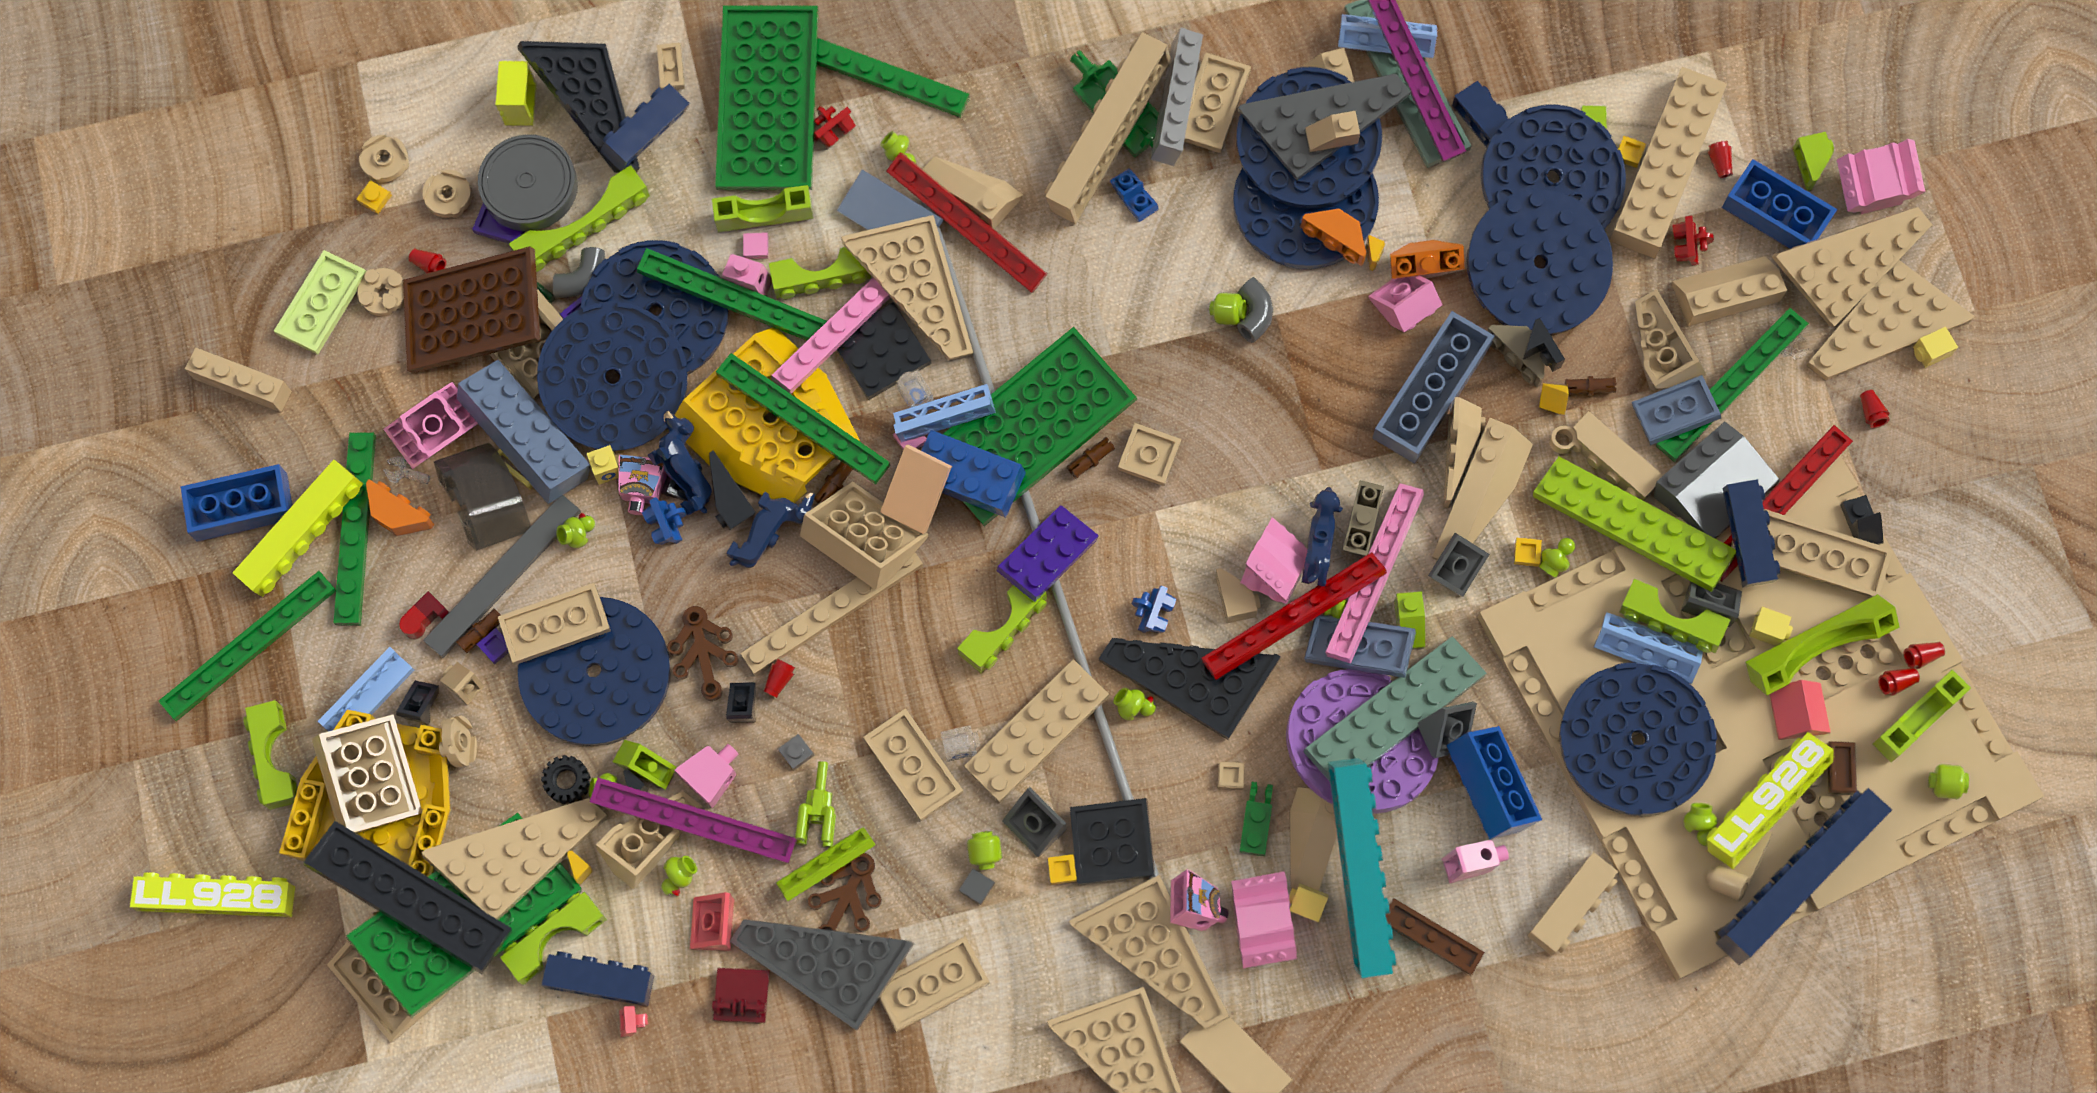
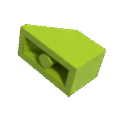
[1793,132,1834,191]
[1394,591,1425,649]
[612,740,677,790]

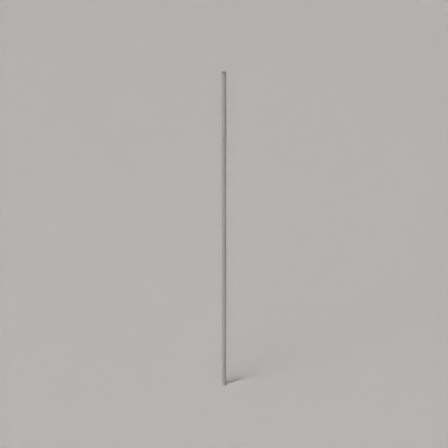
[920,200,1159,879]

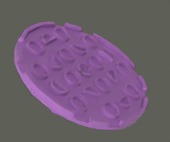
[1286,669,1439,814]

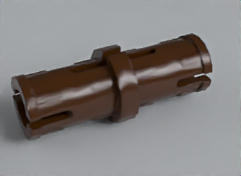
[1565,376,1617,396]
[1067,437,1115,479]
[814,461,853,504]
[456,608,501,654]

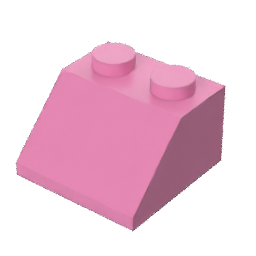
[1368,275,1442,332]

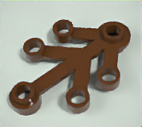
[667,606,738,701]
[808,853,882,932]

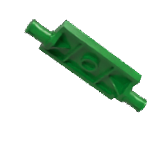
[1070,50,1159,158]

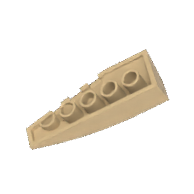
[1432,418,1533,560]

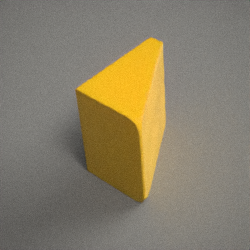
[1366,235,1385,271]
[1539,383,1569,415]
[567,850,593,885]

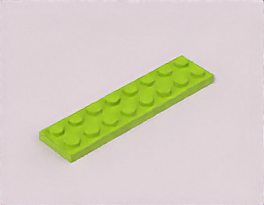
[1533,456,1736,592]

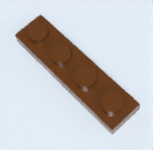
[1386,898,1485,976]

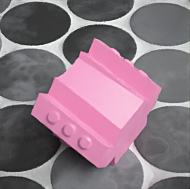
[1837,139,1925,214]
[384,382,478,469]
[1240,517,1307,604]
[1231,872,1297,968]

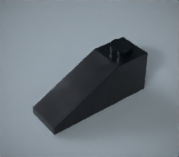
[708,450,756,530]

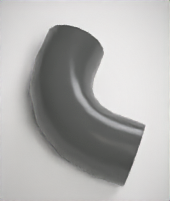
[553,247,605,298]
[1237,277,1274,343]

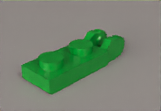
[1239,781,1273,856]

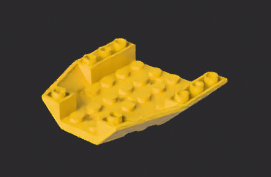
[675,328,860,503]
[279,710,450,877]

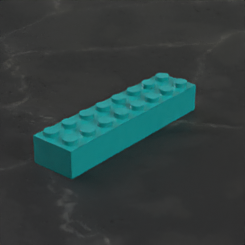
[1328,758,1396,978]

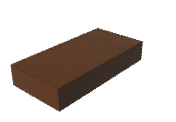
[1827,741,1857,795]

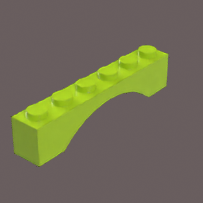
[509,165,650,272]
[1745,594,1900,695]

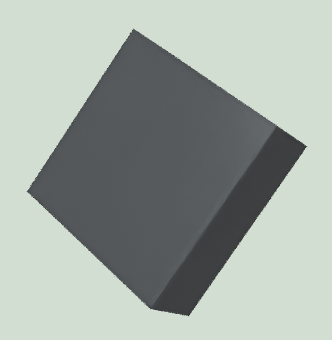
[959,869,995,905]

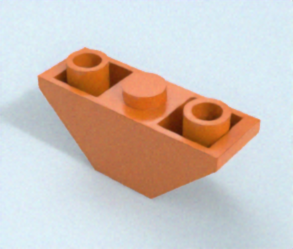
[1301,209,1366,266]
[1390,240,1465,279]
[366,479,434,536]

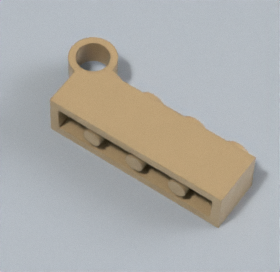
[1549,411,1663,501]

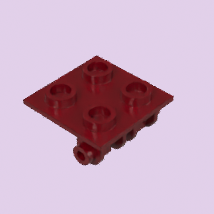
[712,968,770,1023]

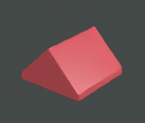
[1769,680,1831,740]
[690,892,734,951]

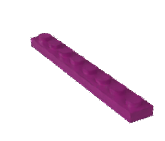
[1367,0,1466,163]
[590,777,796,863]

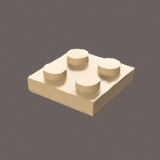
[1118,423,1181,486]

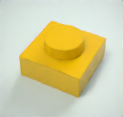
[1618,136,1646,168]
[357,180,392,214]
[1514,538,1542,567]
[1048,854,1077,885]

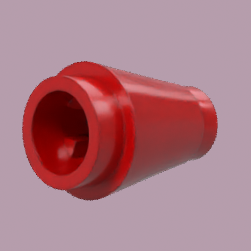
[1708,141,1733,178]
[408,249,446,273]
[1860,390,1890,428]
[1903,642,1945,669]
[764,658,795,698]
[1878,668,1920,696]

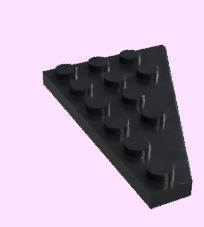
[517,41,640,173]
[1099,638,1281,740]

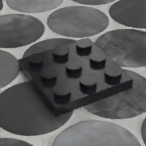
[837,302,932,400]
[1070,798,1155,885]

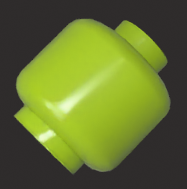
[1209,293,1247,325]
[1928,764,1969,799]
[967,831,1002,870]

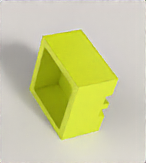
[495,61,537,126]

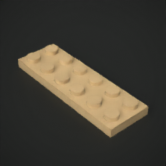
[1731,509,1893,597]
[964,659,1110,803]

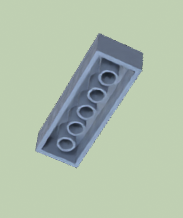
[1372,311,1494,464]
[457,360,590,504]

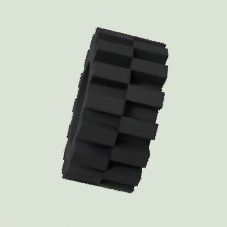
[541,755,591,804]

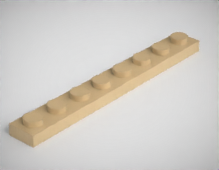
[740,553,923,676]

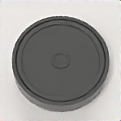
[478,134,578,231]

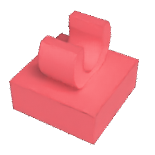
[619,1006,648,1037]

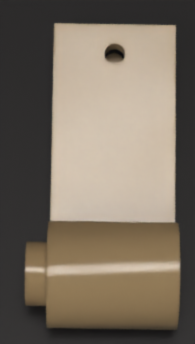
[1706,832,1772,901]

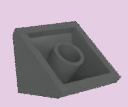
[1428,533,1490,597]
[1681,581,1742,628]
[1418,702,1477,758]
[1002,787,1066,857]

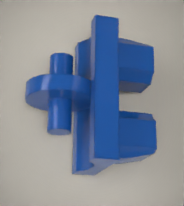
[642,497,686,545]
[1131,585,1176,633]

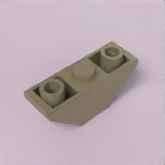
[1487,325,1544,388]
[1343,480,1384,557]

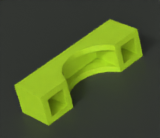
[712,185,814,232]
[769,247,872,299]
[1619,579,1731,653]
[957,585,1047,673]
[1873,669,1971,762]
[243,700,298,810]
[500,891,607,985]

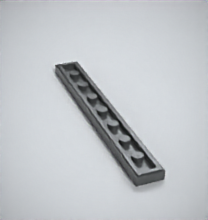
[423,495,581,658]

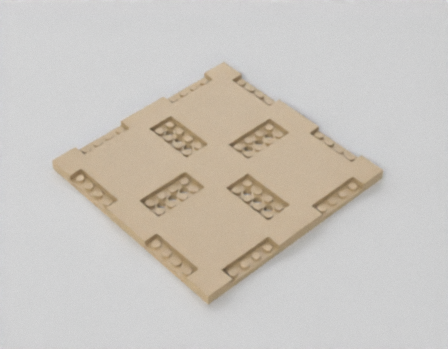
[1477,455,2045,981]

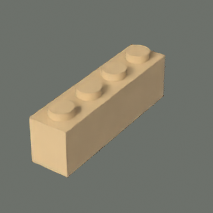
[185,348,292,412]
[1527,852,1619,956]

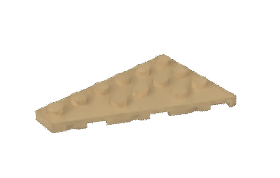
[1772,207,1932,327]
[841,215,973,361]
[1806,260,1974,380]
[422,798,607,920]
[1069,875,1230,1029]
[1047,987,1182,1093]

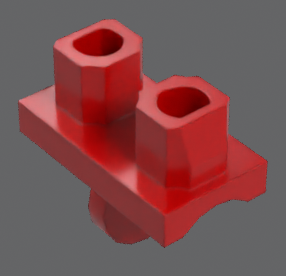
[814,106,856,149]
[1672,215,1714,266]

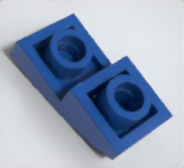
[1110,168,1159,222]

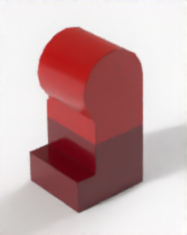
[399,591,449,639]

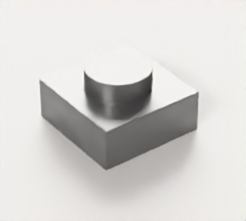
[778,734,815,771]

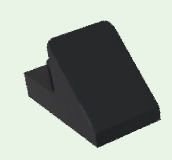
[1523,318,1565,372]
[1840,495,1884,545]
[396,680,439,724]
[726,682,756,723]

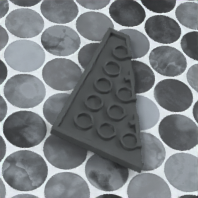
[1238,74,1411,181]
[729,919,914,1030]

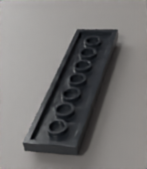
[303,821,512,974]

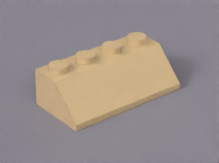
[1672,256,1787,326]

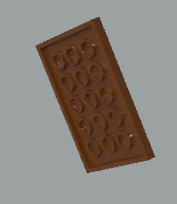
[403,246,540,373]

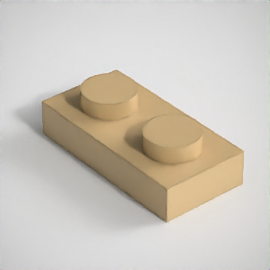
[657,42,685,90]

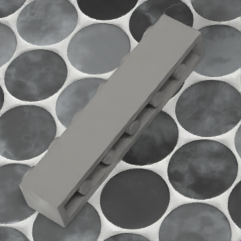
[1151,28,1203,166]

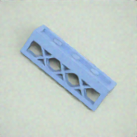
[1338,14,1437,58]
[893,384,996,442]
[1594,612,1703,684]
[318,647,414,731]

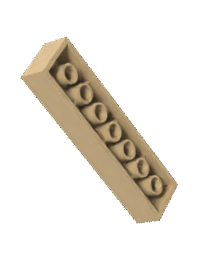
[1045,32,1171,224]
[1610,66,1727,259]

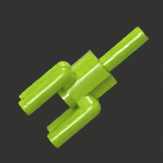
[795,761,836,848]

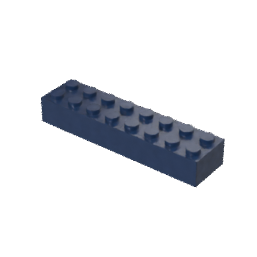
[1716,788,1892,965]

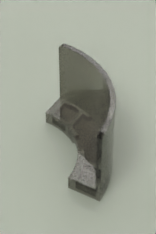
[433,443,531,551]

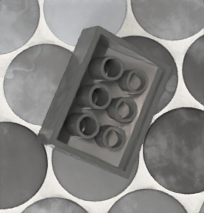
[1654,421,1779,539]

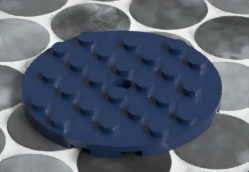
[1236,67,1382,208]
[1481,104,1626,229]
[1233,167,1379,269]
[1466,189,1613,335]
[581,240,729,375]
[537,302,687,451]
[518,597,671,746]
[1559,662,1717,816]

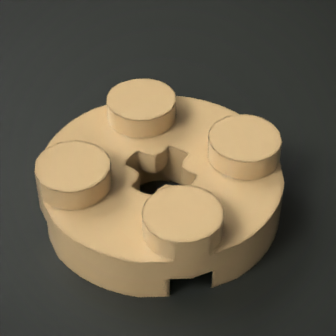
[359,135,409,184]
[422,170,472,218]
[357,268,404,317]
[439,715,477,768]

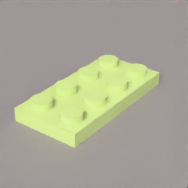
[274,250,366,355]

